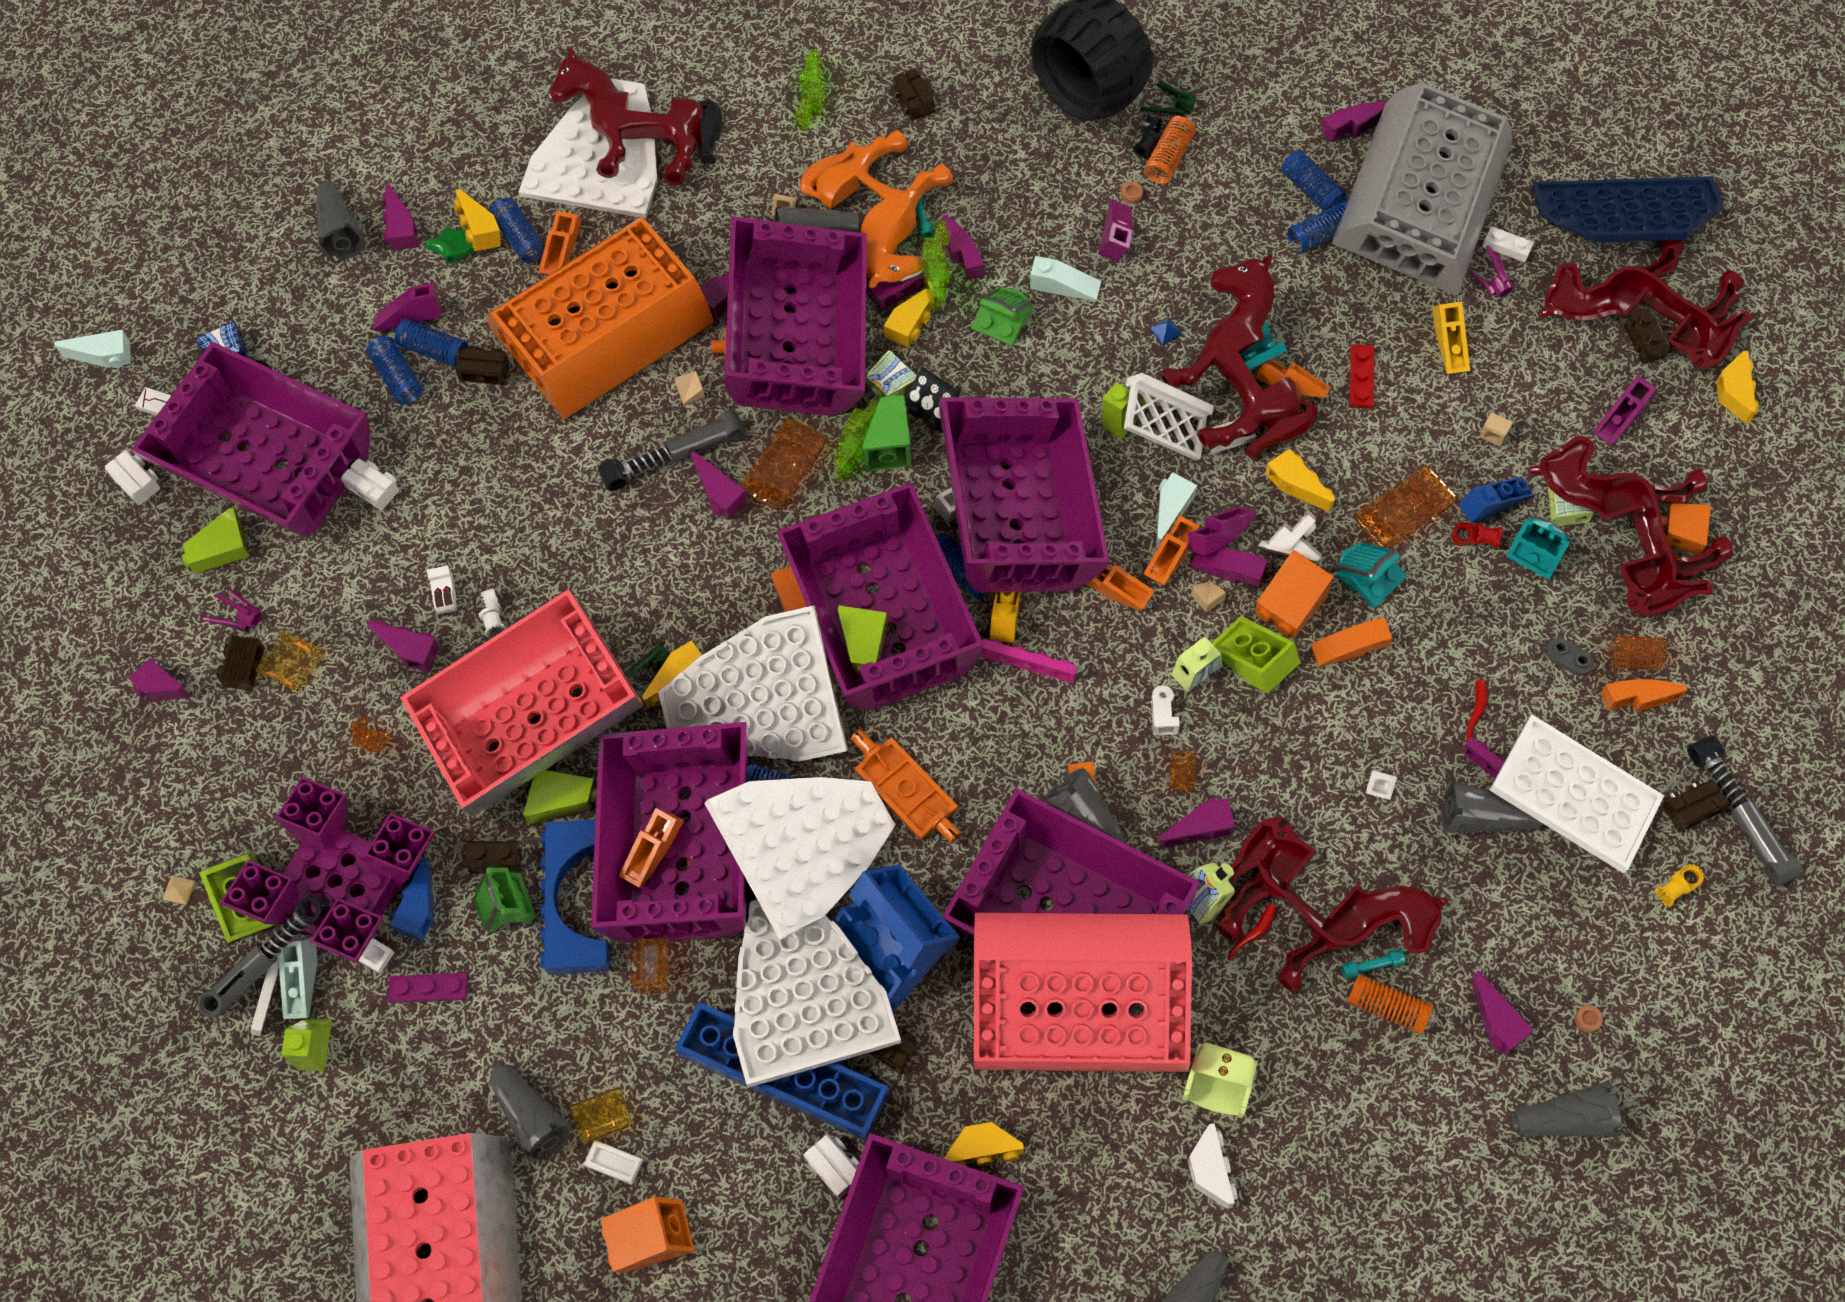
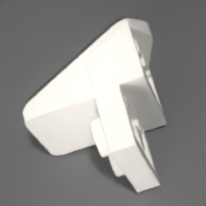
[1257,511,1321,563]

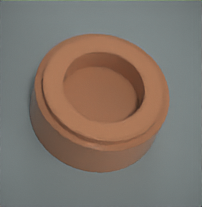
[1121,182,1143,204]
[1575,1005,1603,1033]

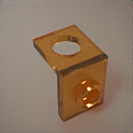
[1169,750,1196,793]

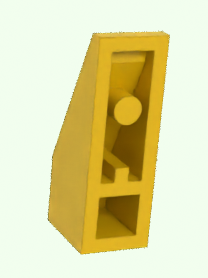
[1432,302,1470,374]

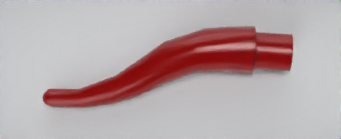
[1466,680,1488,741]
[1228,904,1277,961]

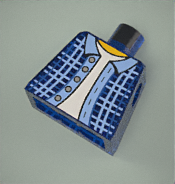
[195,321,248,358]

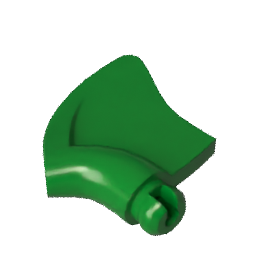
[426,227,474,263]

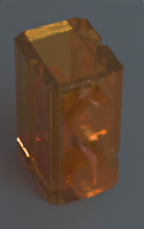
[1608,635,1667,671]

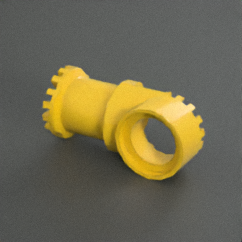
[1654,864,1704,907]

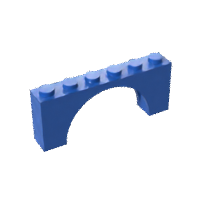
[540,819,610,975]

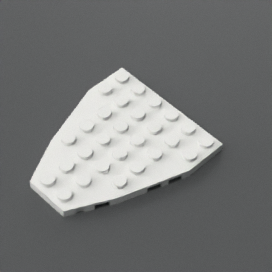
[519,78,658,218]
[658,605,848,762]
[704,777,895,939]
[733,900,901,1088]

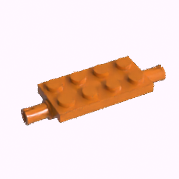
[851,729,962,844]

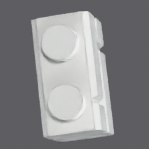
[105,451,160,505]
[341,459,399,511]
[803,1134,859,1199]

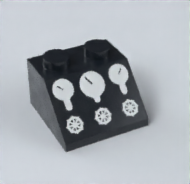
[906,367,959,433]

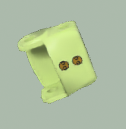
[1182,1043,1258,1119]

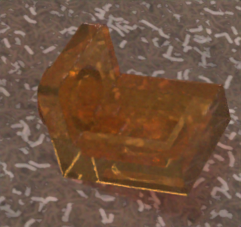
[350,715,390,752]

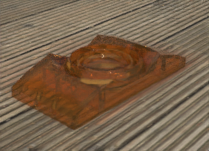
[739,417,828,511]
[1353,465,1458,549]

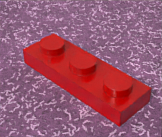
[1349,344,1374,409]

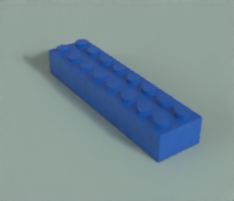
[675,1002,890,1141]

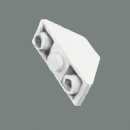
[1188,1123,1238,1209]

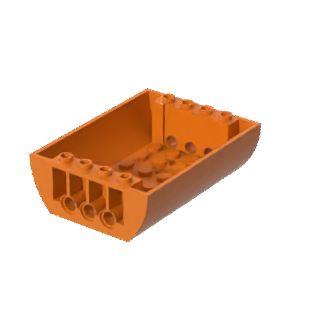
[487,217,714,420]

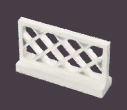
[1124,373,1214,460]

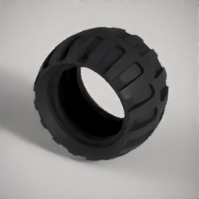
[1030,0,1154,121]

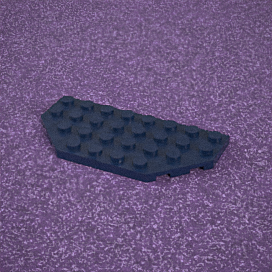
[1531,176,1723,243]

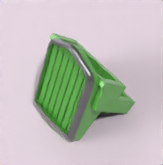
[971,287,1033,347]
[474,868,537,932]

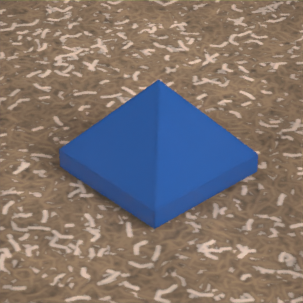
[1150,317,1182,345]

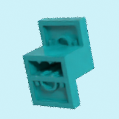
[1206,320,1287,370]

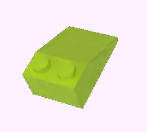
[1211,616,1300,694]
[199,851,273,943]

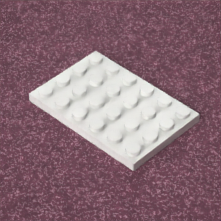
[1489,715,1664,873]

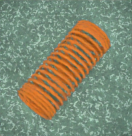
[1144,116,1196,184]
[1347,973,1433,1035]

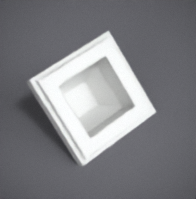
[1366,770,1397,800]

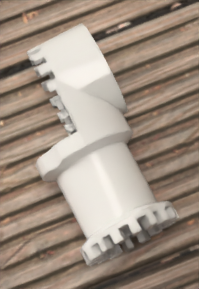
[479,588,506,638]

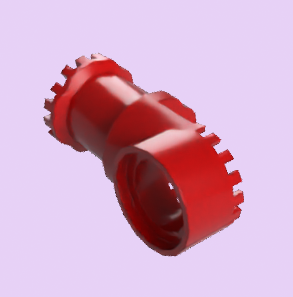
[1451,522,1503,549]

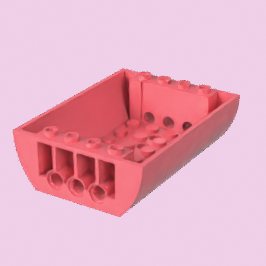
[974,913,1192,1072]

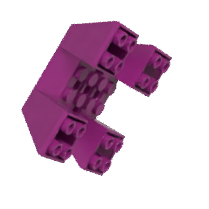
[220,777,435,963]

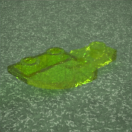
[795,47,825,131]
[923,220,951,311]
[835,395,882,483]

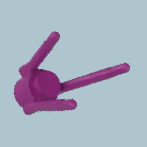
[1469,245,1514,298]
[202,588,262,631]

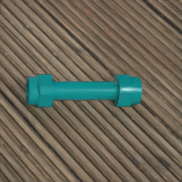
[916,195,934,239]
[1341,949,1406,980]

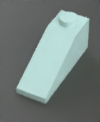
[1030,256,1101,301]
[54,330,131,368]
[1156,472,1197,548]
[278,937,317,1019]

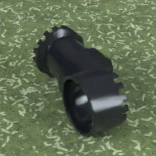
[1133,115,1163,159]

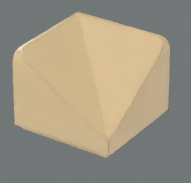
[674,371,705,405]
[1480,413,1513,447]
[1191,581,1226,612]

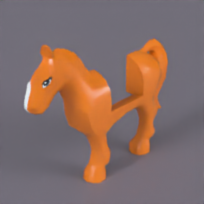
[800,130,954,288]

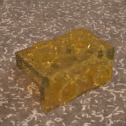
[570,1087,633,1145]

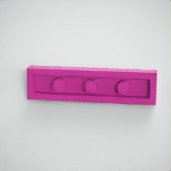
[981,639,1077,683]

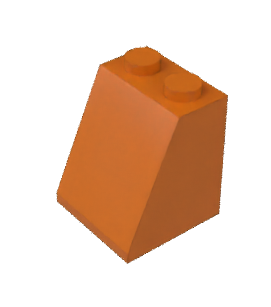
[1255,550,1334,638]
[600,1197,695,1273]

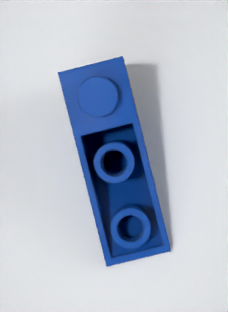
[1458,477,1534,523]
[390,857,434,942]

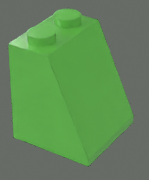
[863,395,912,471]

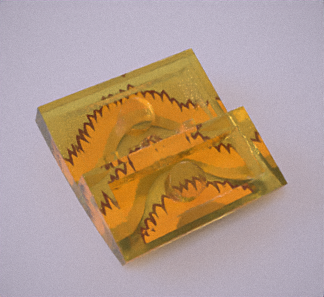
[256,630,326,692]

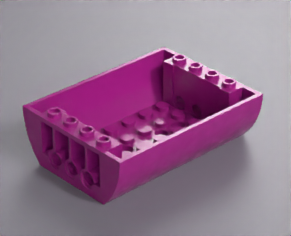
[724,216,867,416]
[131,341,370,535]
[939,397,1110,592]
[776,482,984,711]
[591,722,748,943]
[942,788,1200,1015]
[809,1133,1025,1302]

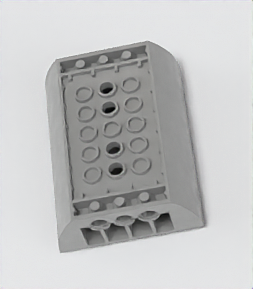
[1332,83,1512,295]

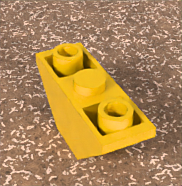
[1716,351,1759,423]
[944,1122,1024,1166]

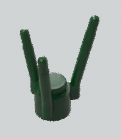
[1140,80,1197,116]
[624,644,670,679]

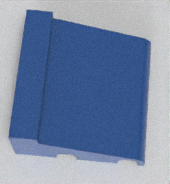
[834,864,960,1012]

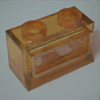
[631,937,671,995]

